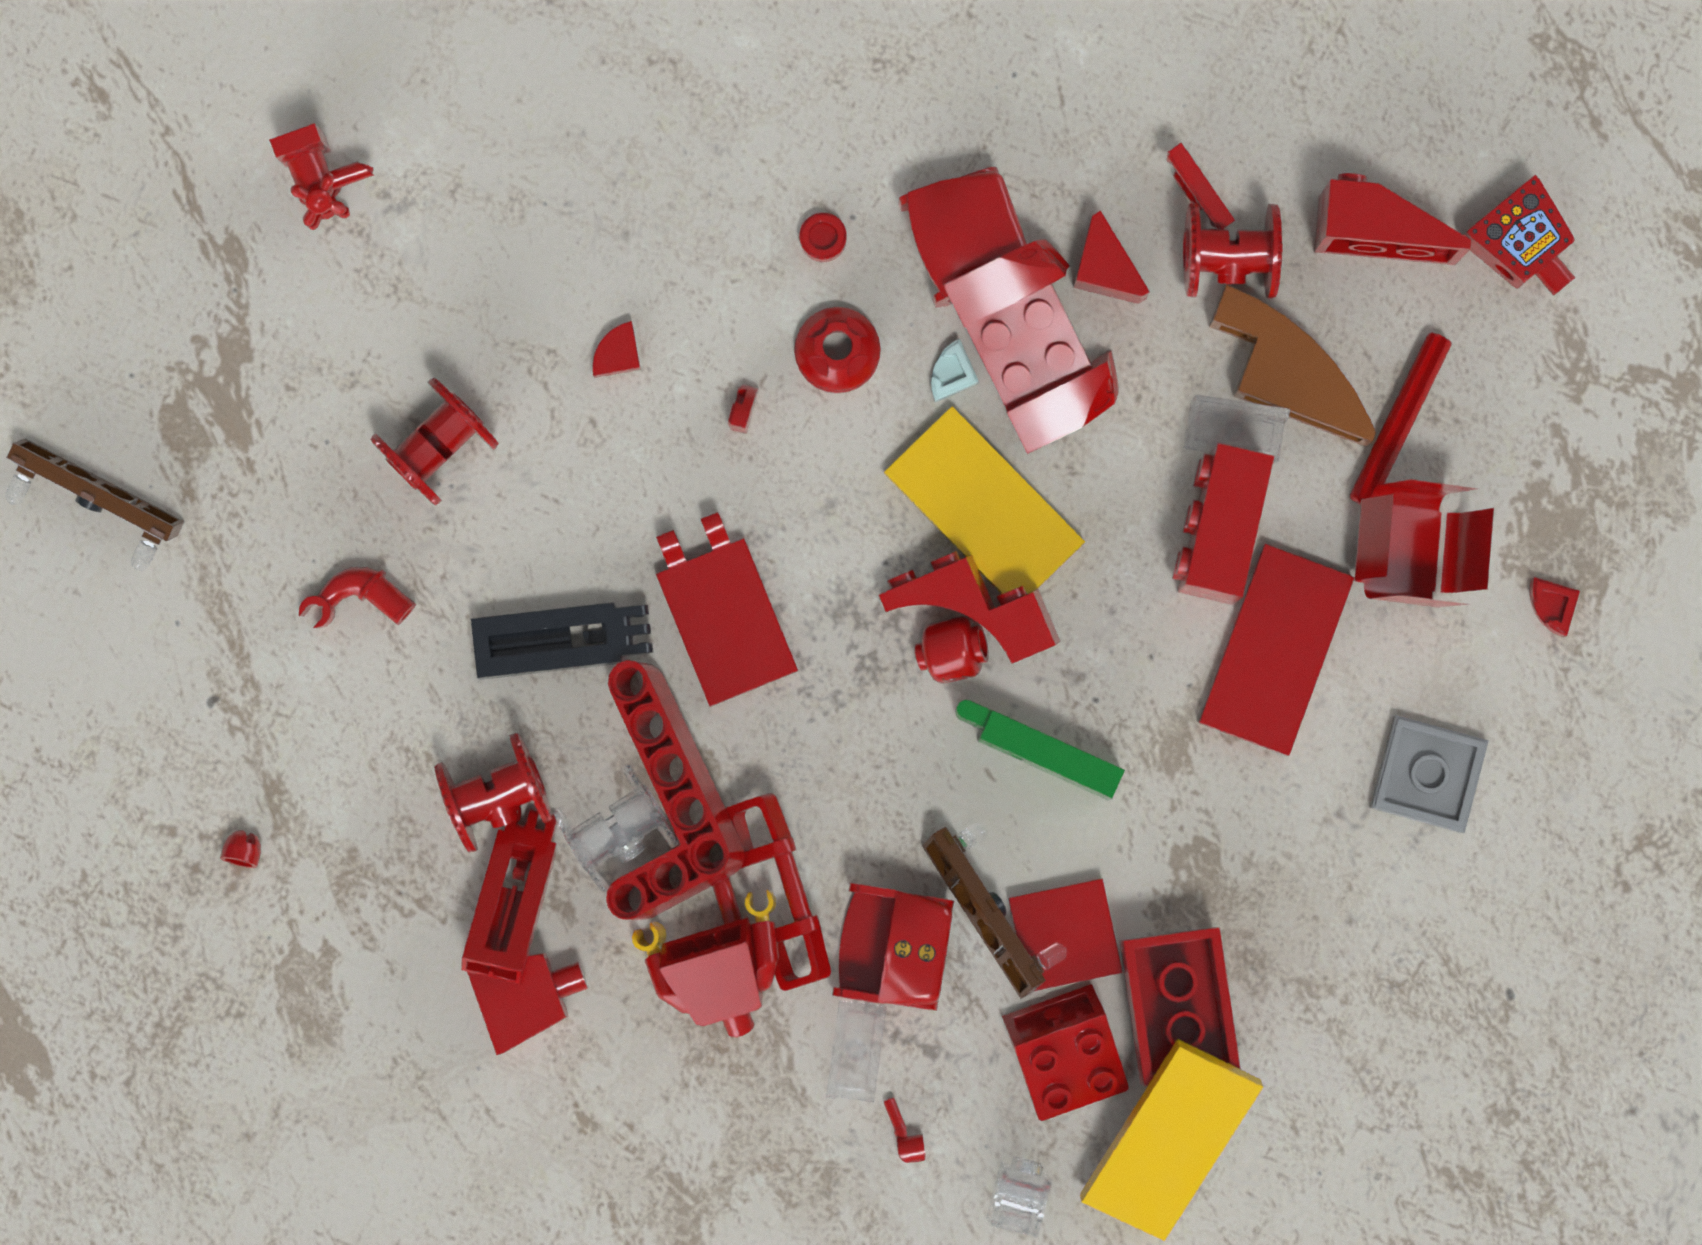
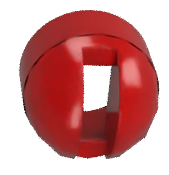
[220,830,261,868]

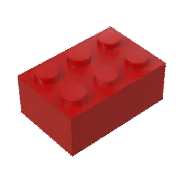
[1172,443,1275,605]
[1119,927,1241,1086]

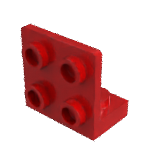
[1002,984,1129,1121]

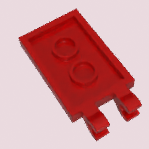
[656,512,798,707]

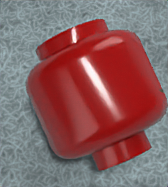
[915,616,989,684]

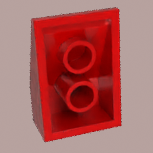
[1314,173,1471,265]

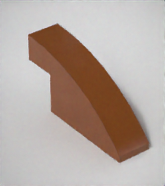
[1209,285,1376,447]

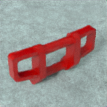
[712,793,831,991]

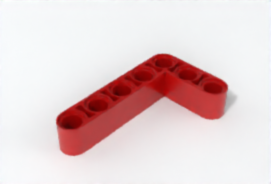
[606,660,745,920]

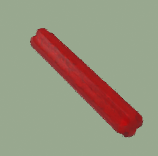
[1350,332,1451,505]

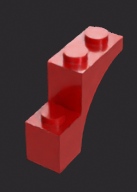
[879,551,1061,664]

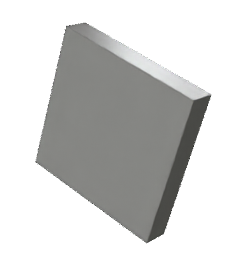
[1370,715,1489,833]

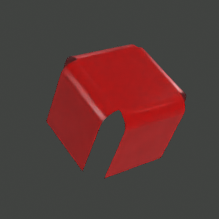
[1354,479,1494,608]

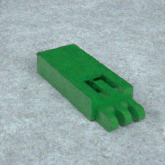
[955,700,1125,800]

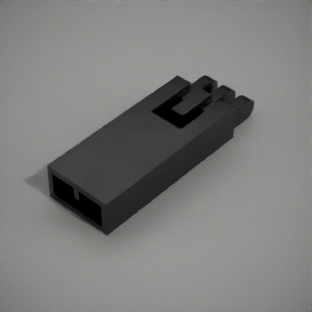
[471,602,653,680]

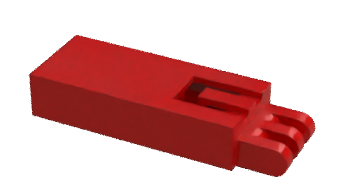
[461,807,559,984]

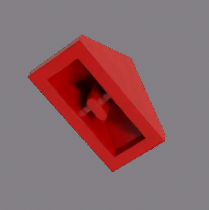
[1073,210,1150,304]

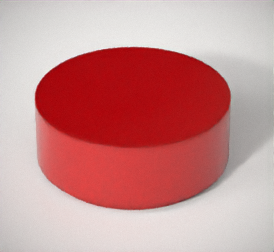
[799,213,847,262]

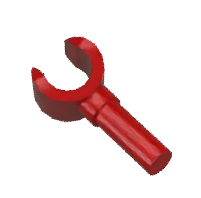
[883,1098,925,1163]

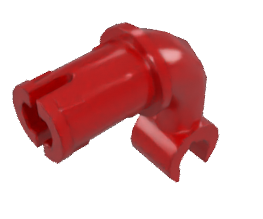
[299,567,416,629]

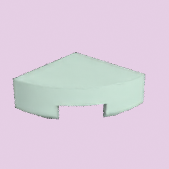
[931,339,979,403]

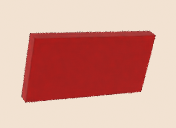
[1198,544,1355,757]

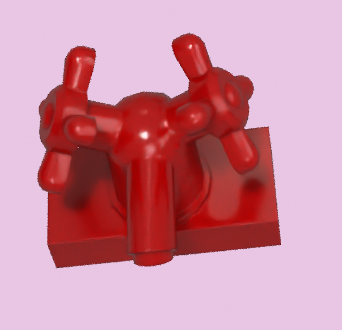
[269,123,374,230]

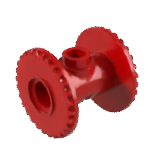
[1183,202,1283,299]
[370,378,499,506]
[434,733,553,853]

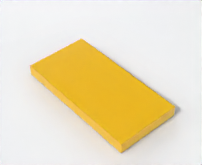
[884,406,1085,594]
[1080,1039,1263,1241]

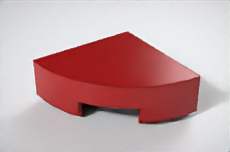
[593,321,641,378]
[728,384,759,434]
[1530,577,1580,638]

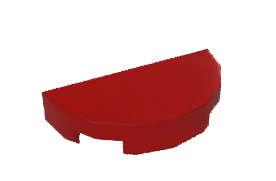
[1166,142,1235,229]

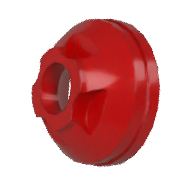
[794,307,881,394]

